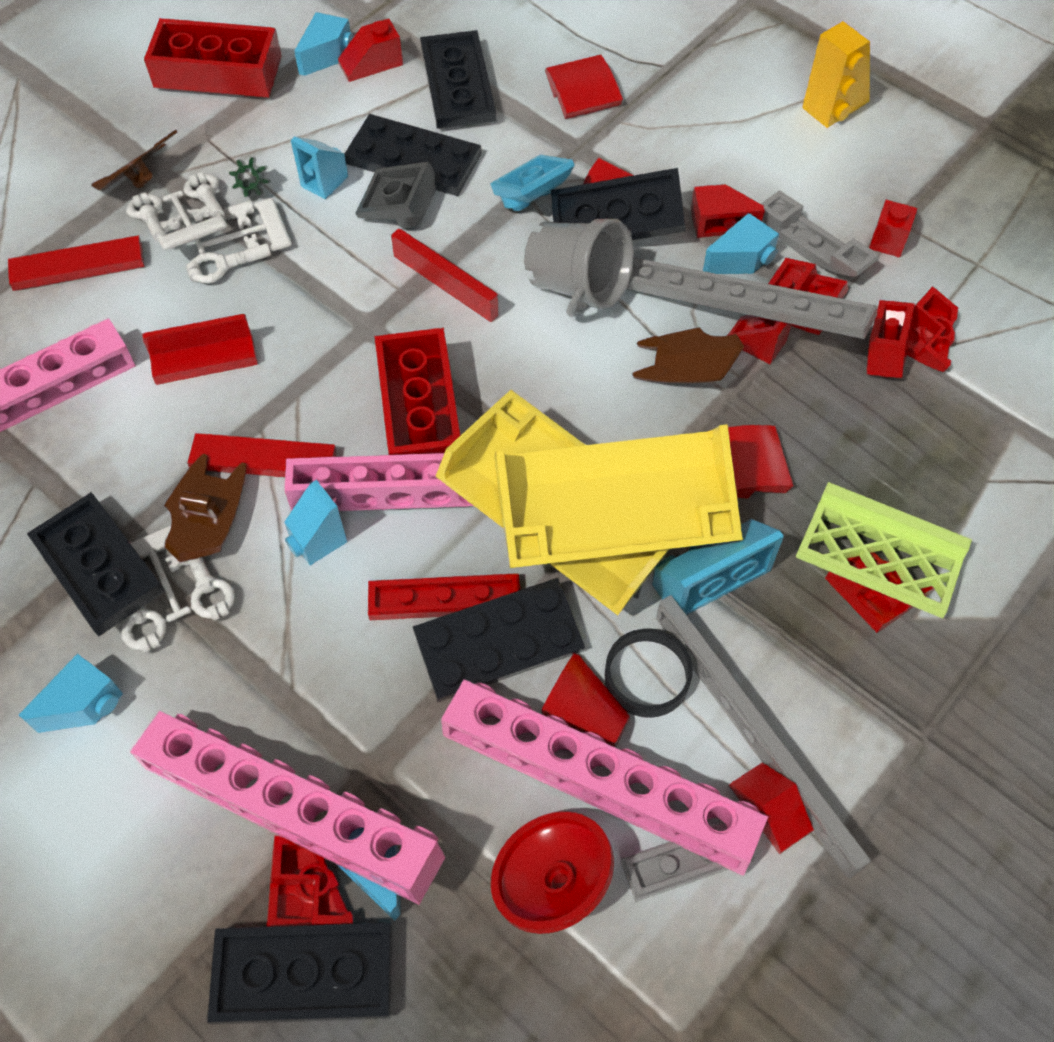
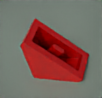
[727,315,792,365]
[729,762,814,855]

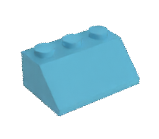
[652,519,784,615]

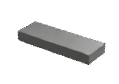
[620,823,755,902]

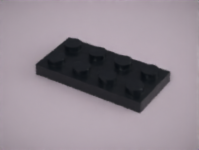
[420,30,496,129]
[344,113,481,197]
[551,168,686,240]
[27,492,165,637]
[412,578,585,702]
[207,923,392,1025]

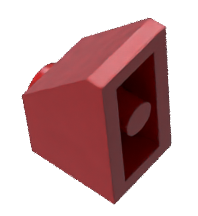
[338,18,403,82]
[690,184,765,238]
[869,199,918,258]
[867,300,915,378]

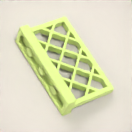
[796,482,972,619]

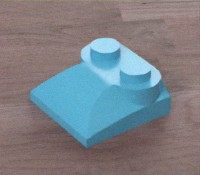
[490,154,575,211]

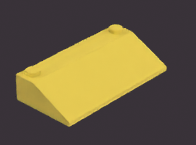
[435,390,669,615]
[494,424,743,568]

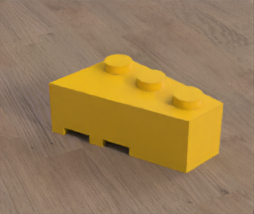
[802,21,870,128]

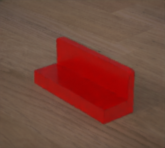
[142,314,258,385]

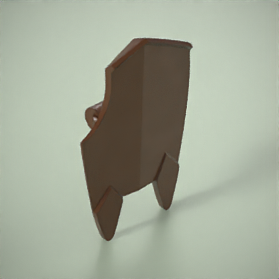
[91,129,178,192]
[632,327,744,383]
[164,454,246,562]

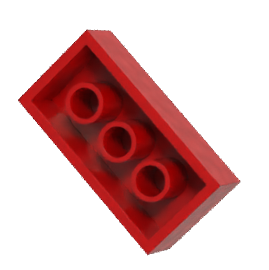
[144,18,282,98]
[374,327,460,455]

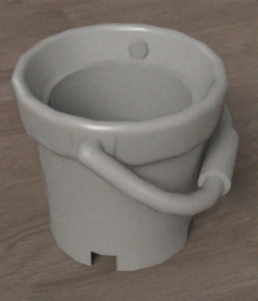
[524,219,634,317]

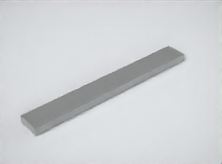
[626,258,877,339]
[656,595,871,879]

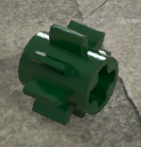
[229,157,271,197]

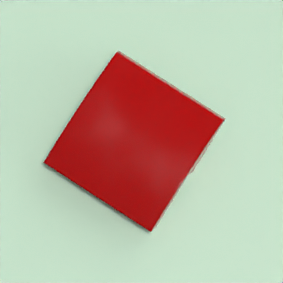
[545,54,623,119]
[768,258,848,335]
[706,425,793,499]

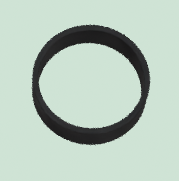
[604,628,693,718]

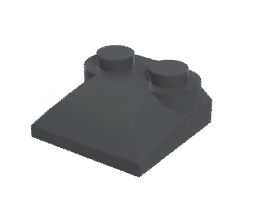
[355,162,436,228]

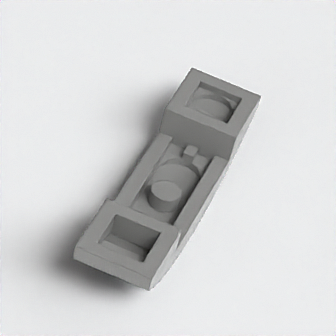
[761,190,879,277]

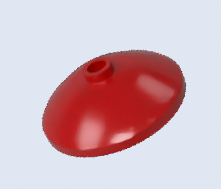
[491,812,614,934]

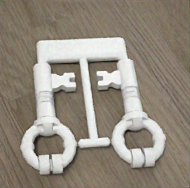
[126,172,227,250]
[173,198,291,283]
[122,525,235,653]

